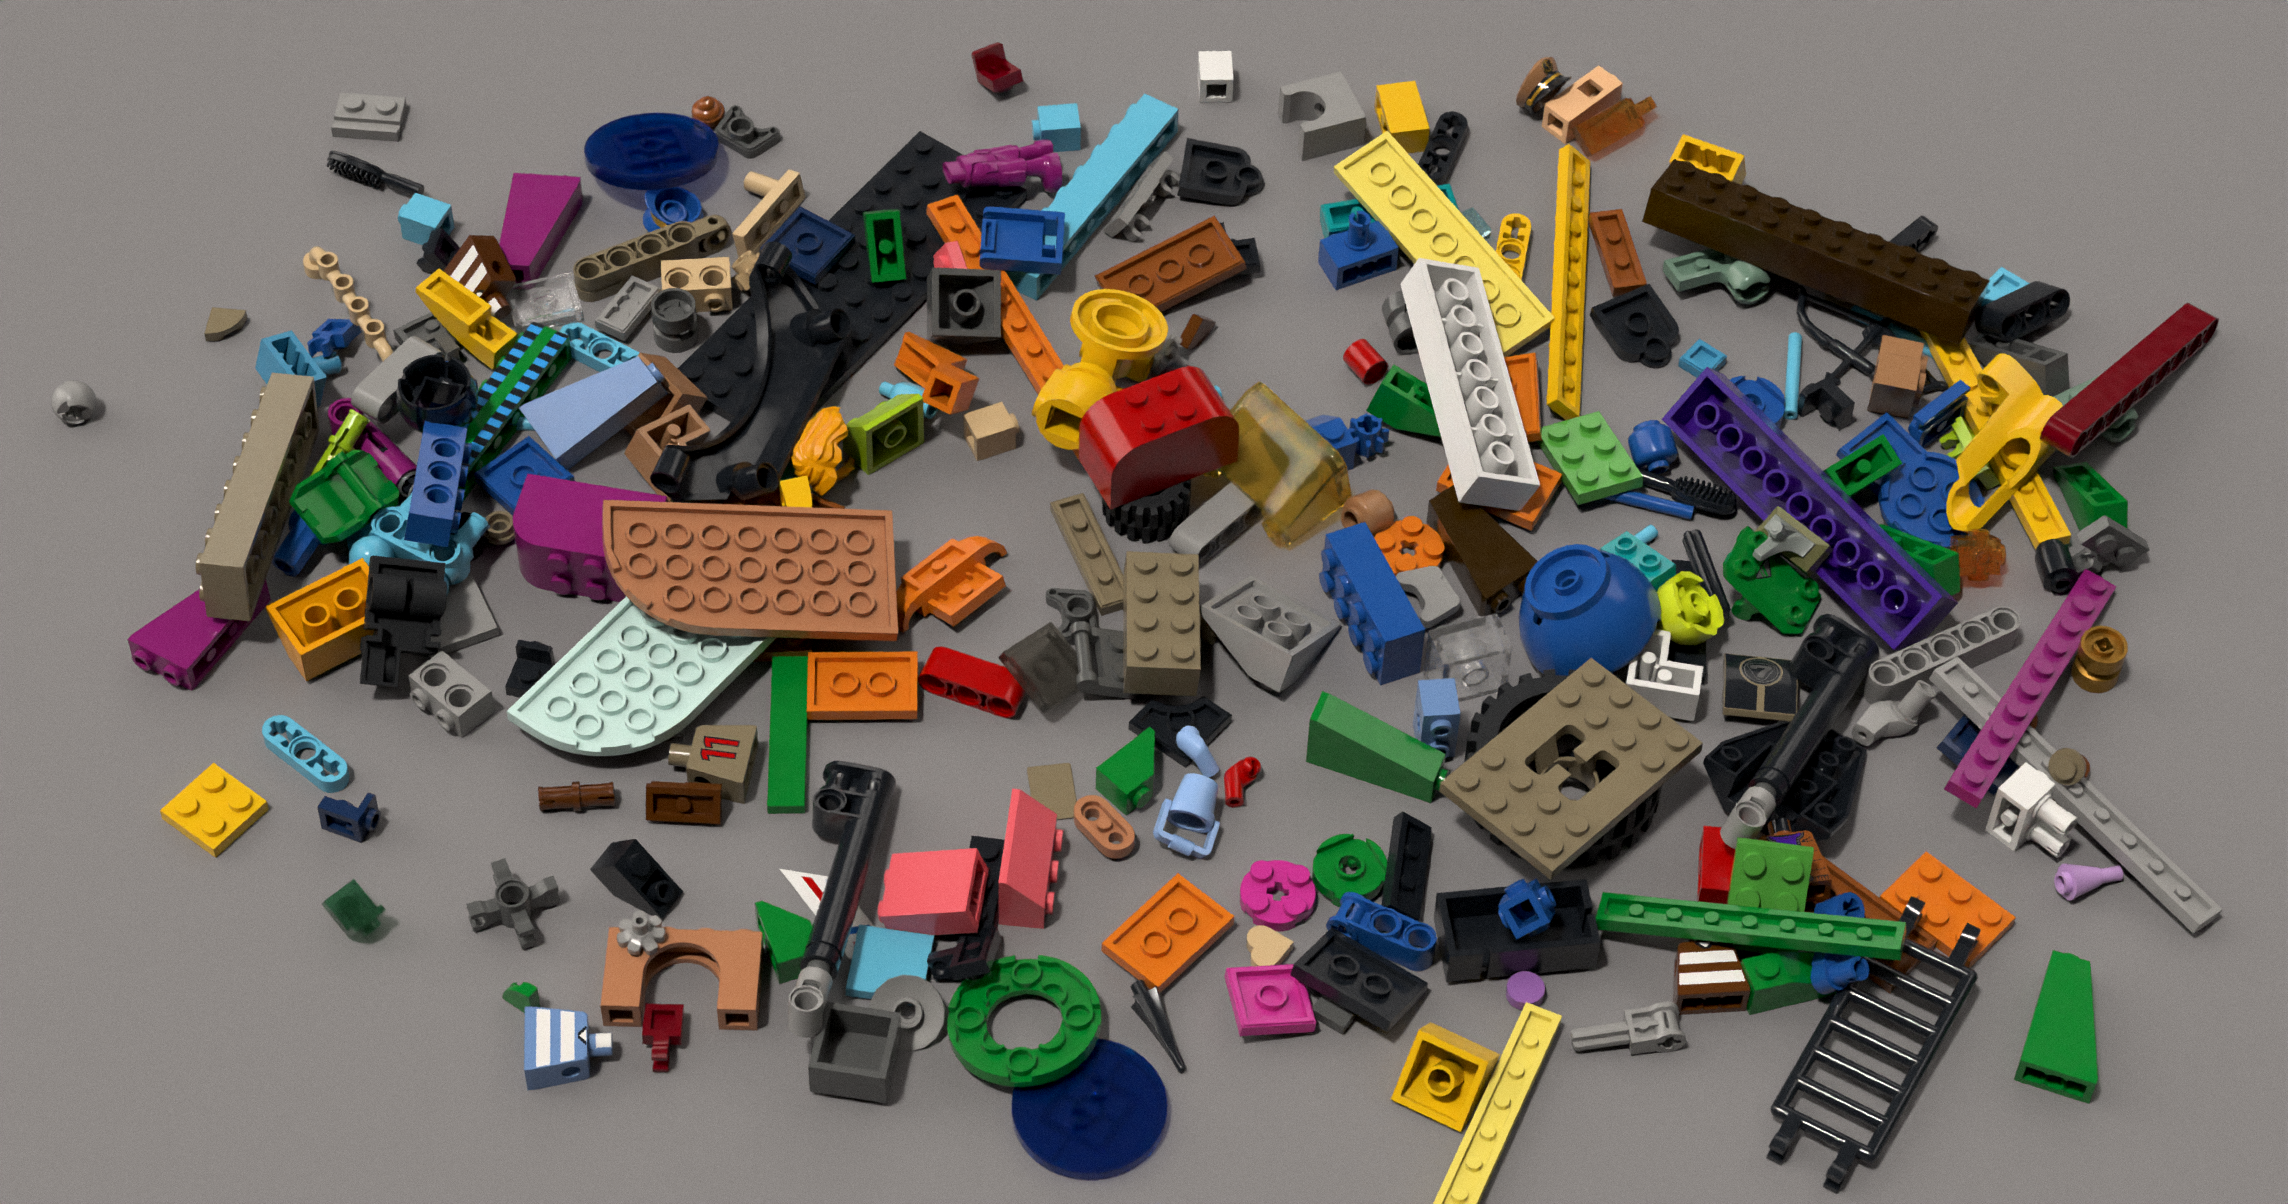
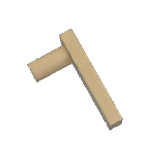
[732,169,806,258]

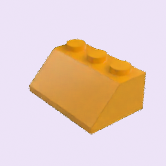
[266,558,373,681]

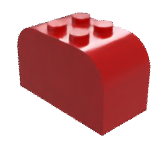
[1079,366,1239,510]

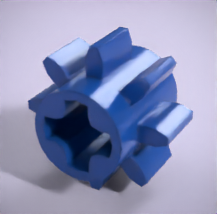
[1348,413,1389,458]

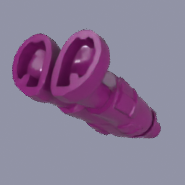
[943,139,1062,193]

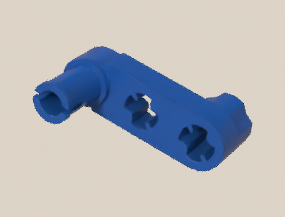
[1811,892,1869,994]

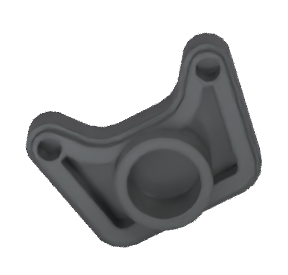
[715,105,780,159]
[1046,588,1097,649]

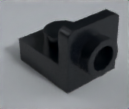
[1798,376,1855,431]
[505,640,555,698]

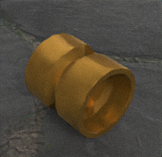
[2071,626,2128,693]

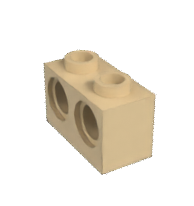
[661,257,733,312]

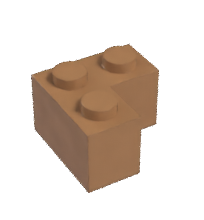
[1867,335,1928,419]
[624,404,711,502]

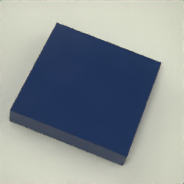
[760,206,856,285]

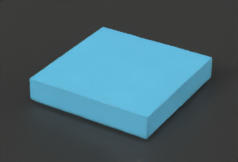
[846,925,934,1005]

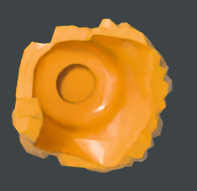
[791,406,855,496]

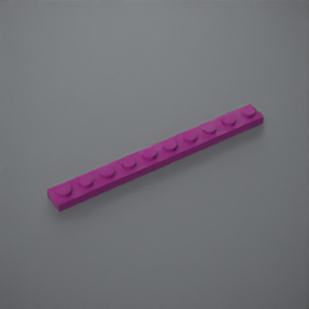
[1944,569,2117,809]

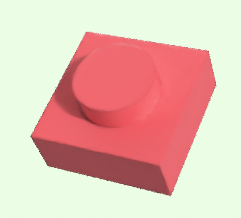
[933,241,967,269]

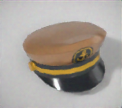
[1516,57,1572,114]

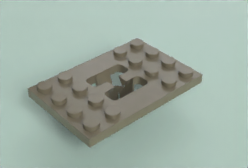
[1439,658,1703,880]

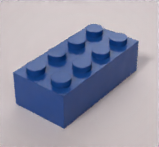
[1319,522,1425,686]

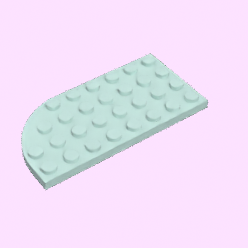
[507,597,777,756]

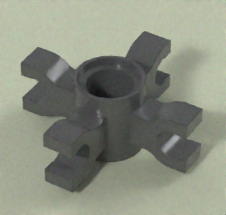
[466,858,561,949]

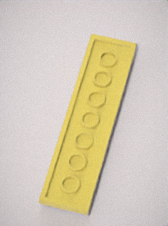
[1334,131,1555,357]

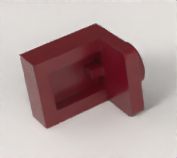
[971,42,1023,93]

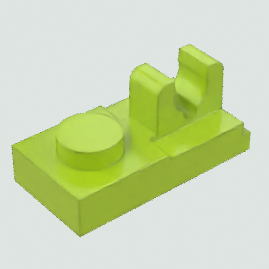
[1939,416,2000,490]

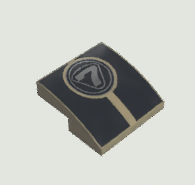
[1722,653,1798,721]

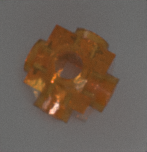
[1950,529,2006,581]

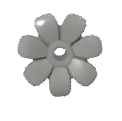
[1152,334,1188,375]
[617,910,666,956]

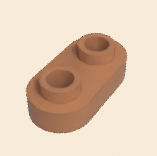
[1073,795,1135,859]

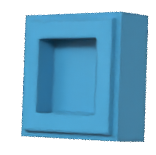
[1678,339,1727,378]

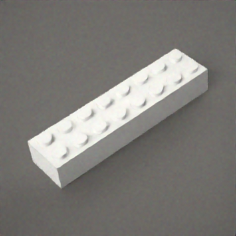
[1400,258,1540,511]

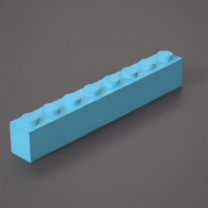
[1006,94,1179,301]

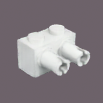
[1985,762,2078,858]

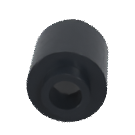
[2035,539,2079,593]

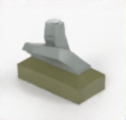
[1752,506,1833,577]

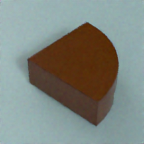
[1179,314,1216,349]

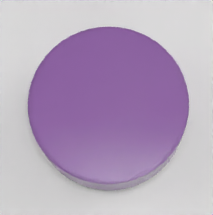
[1506,971,1545,1010]

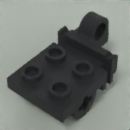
[360,556,447,687]

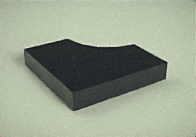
[1129,696,1232,768]

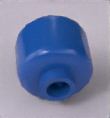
[1628,420,1678,474]

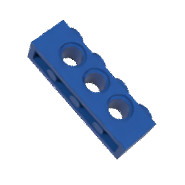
[404,421,472,547]

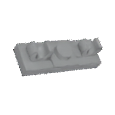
[1103,151,1180,242]

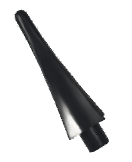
[1130,980,1186,1073]

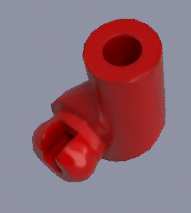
[1224,756,1261,808]

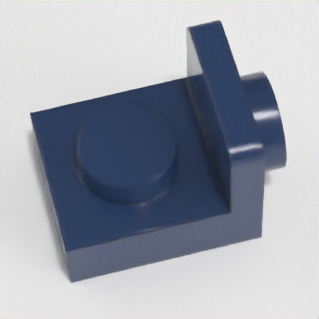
[317,792,381,843]

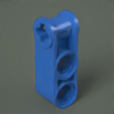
[1326,892,1437,972]

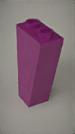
[499,173,583,289]
[127,579,271,691]

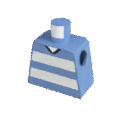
[524,1007,613,1090]

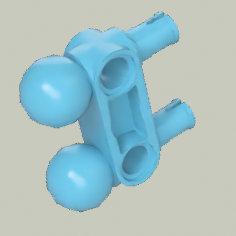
[349,493,490,596]

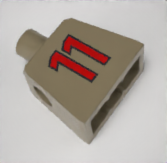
[668,725,759,804]

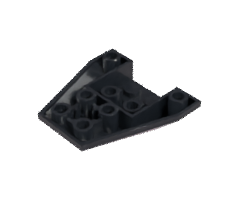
[1703,721,1867,842]

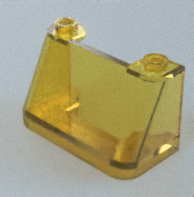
[1203,382,1352,547]

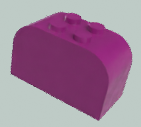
[513,474,668,602]

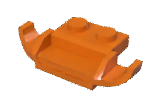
[896,536,1007,633]

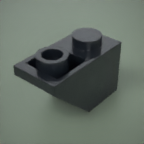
[590,839,683,919]

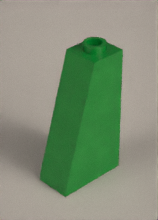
[1306,691,1449,803]
[2014,950,2098,1104]

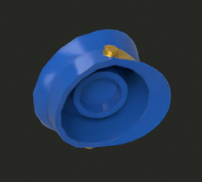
[642,182,704,232]

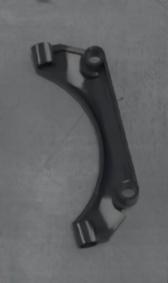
[650,242,852,503]

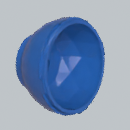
[1518,544,1661,676]

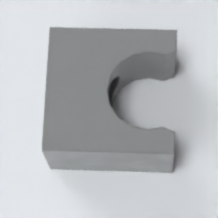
[1278,71,1366,161]

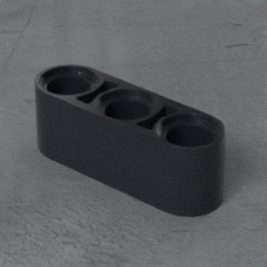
[1975,281,2070,342]

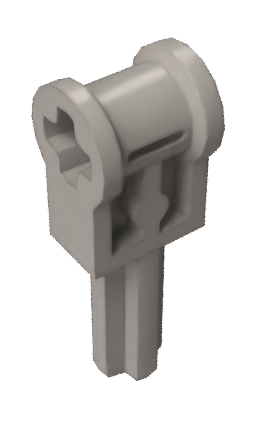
[1570,1001,1686,1055]

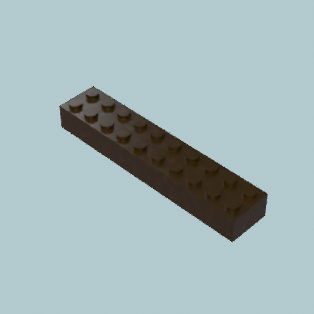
[1642,159,1990,345]

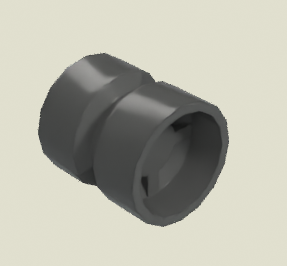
[651,288,698,353]
[1382,290,1419,355]

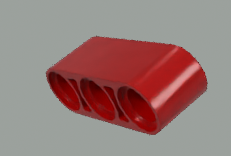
[918,646,1030,718]

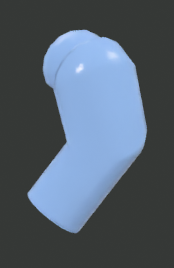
[1176,726,1219,777]

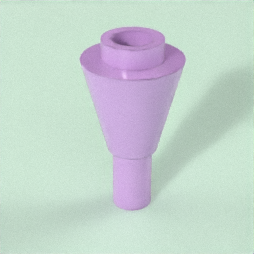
[2054,863,2123,901]

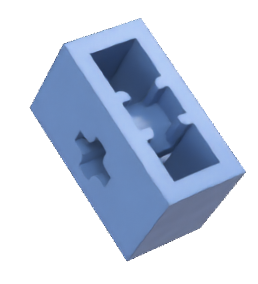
[1413,678,1461,758]

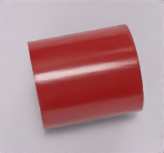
[1343,339,1388,385]

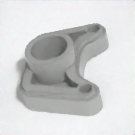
[1396,566,1460,629]

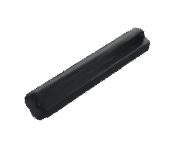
[1682,529,1731,620]

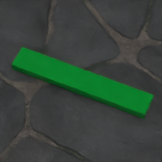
[767,656,808,814]

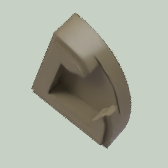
[204,307,247,341]

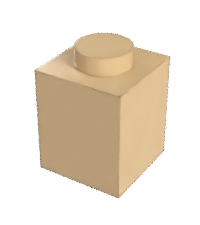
[963,402,1019,461]

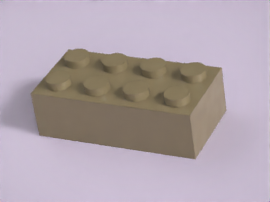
[1123,551,1201,696]

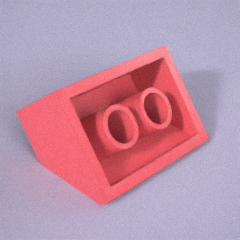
[998,789,1064,929]

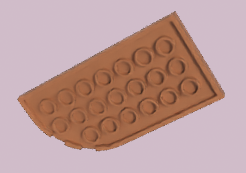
[602,500,898,641]

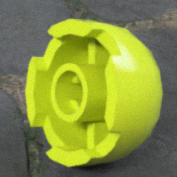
[1656,571,1724,645]

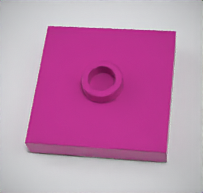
[1224,964,1316,1036]

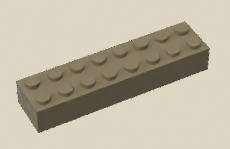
[196,373,320,621]

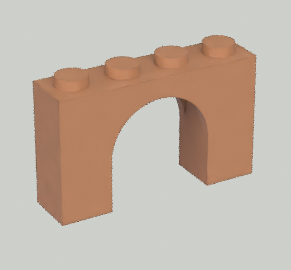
[600,926,764,1030]

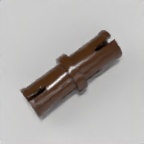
[538,781,615,811]

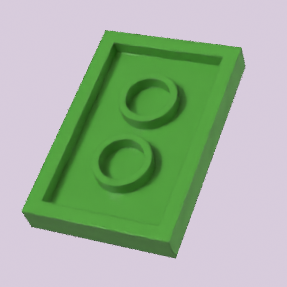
[1536,411,1643,505]
[1727,837,1814,954]

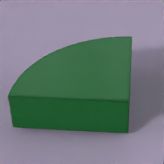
[502,982,540,1013]

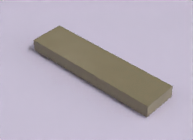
[1050,493,1123,616]

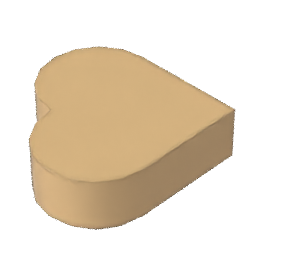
[1246,925,1294,966]

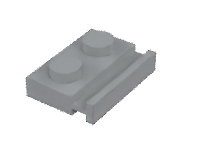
[331,92,407,142]

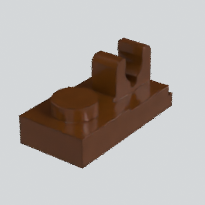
[646,781,722,824]

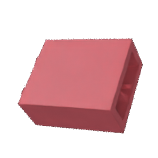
[878,848,989,935]

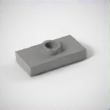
[595,275,661,341]

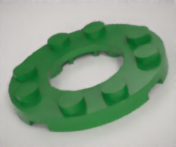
[947,955,1102,1087]

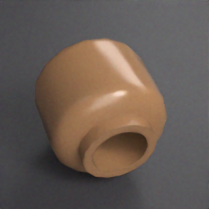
[1341,489,1394,537]

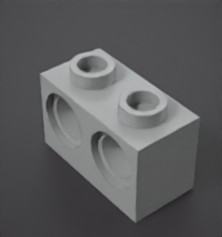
[409,650,495,738]

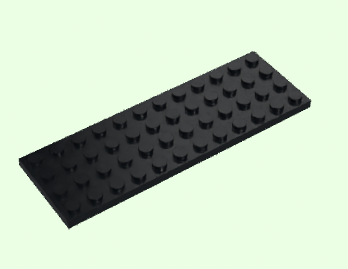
[677,131,1027,422]

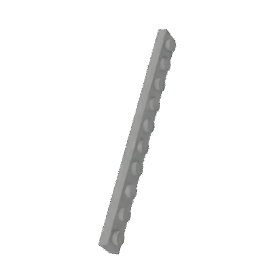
[1929,656,2223,934]

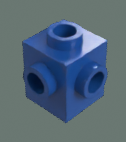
[1498,878,1556,939]

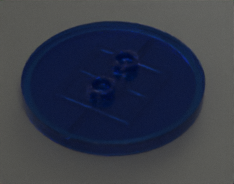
[584,113,719,190]
[1011,1039,1168,1180]

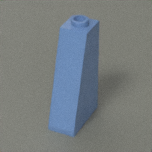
[519,356,668,470]

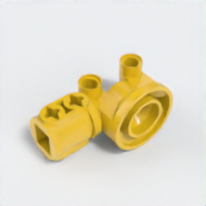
[1032,289,1168,450]

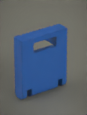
[979,206,1065,275]

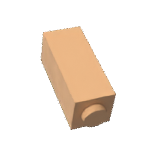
[1542,65,1623,145]

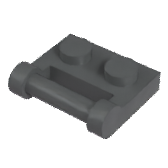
[1070,621,1138,699]

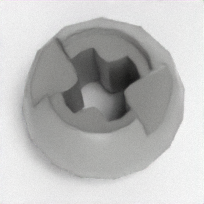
[51,380,97,424]

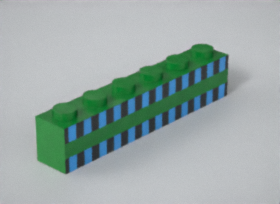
[458,321,572,501]

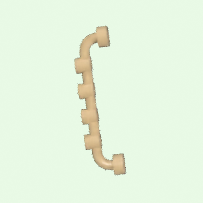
[303,246,393,361]

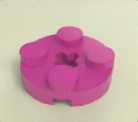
[1240,860,1315,932]

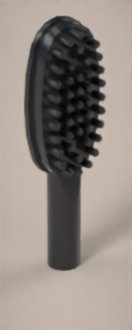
[326,150,424,195]
[1638,468,1737,514]

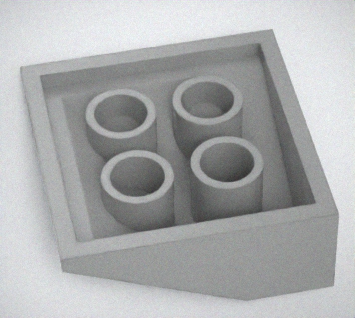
[1200,575,1341,693]

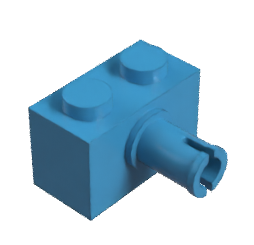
[255,330,342,407]

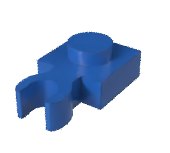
[307,319,361,357]

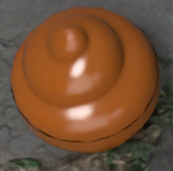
[691,96,725,130]

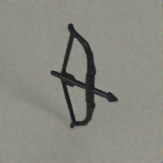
[1796,284,1949,393]

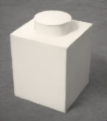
[1197,51,1233,103]

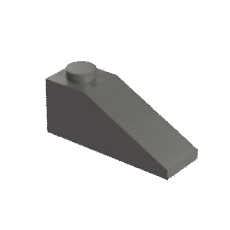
[1967,334,2070,397]

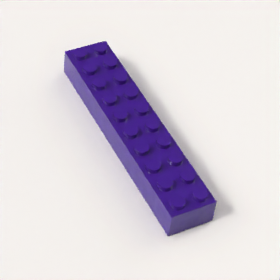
[1661,367,1958,651]

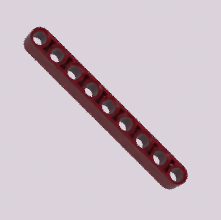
[2040,303,2219,458]

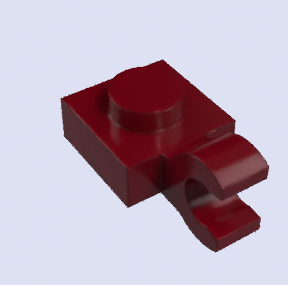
[642,1004,685,1072]

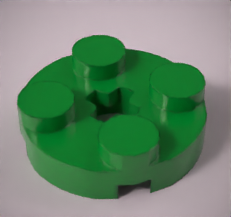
[1312,834,1387,907]

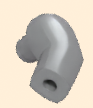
[1852,680,1936,746]

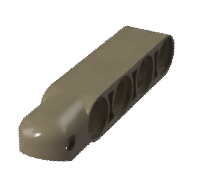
[573,214,731,302]

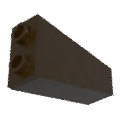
[1426,485,1537,620]

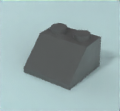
[927,268,1001,346]

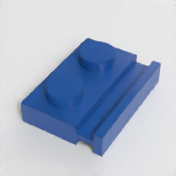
[1908,380,1971,449]

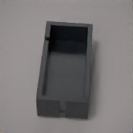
[1434,879,1601,982]

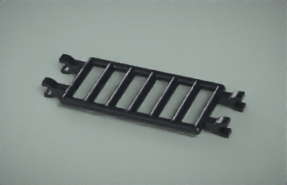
[1766,896,1981,1194]

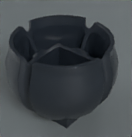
[396,354,478,433]

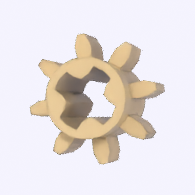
[731,250,760,291]

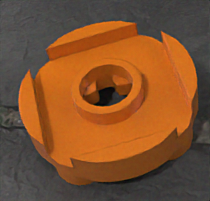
[1374,516,1444,576]

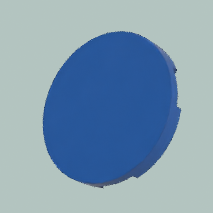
[1878,452,1985,549]

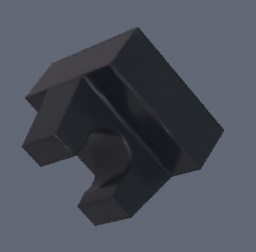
[417,228,460,273]

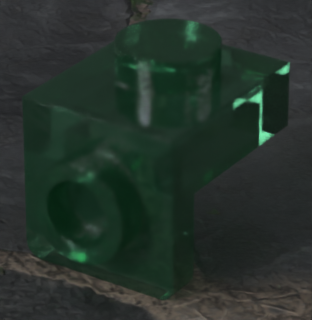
[322,879,386,940]

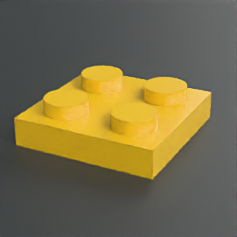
[160,763,269,858]

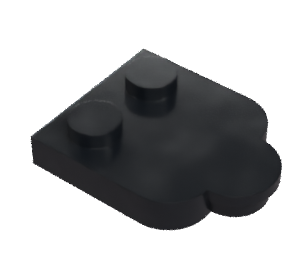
[1177,138,1264,205]
[1590,284,1679,369]

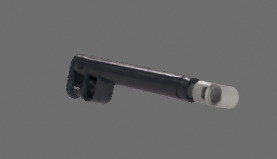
[1720,614,1880,849]
[787,761,896,1037]

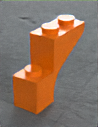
[894,331,979,415]

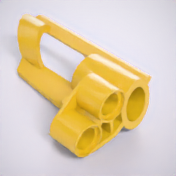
[1946,353,2063,536]

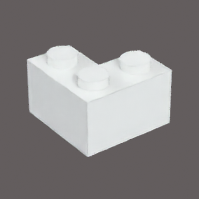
[1625,629,1703,721]

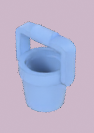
[1153,773,1220,859]

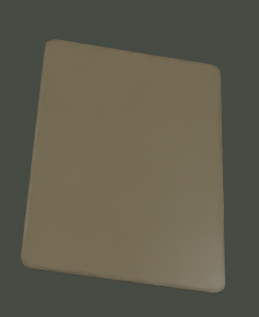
[1027,763,1077,819]

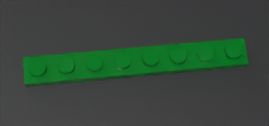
[1595,892,1907,961]

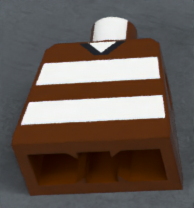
[443,235,516,320]
[1673,939,1750,1015]

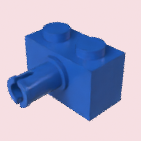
[1318,210,1399,290]

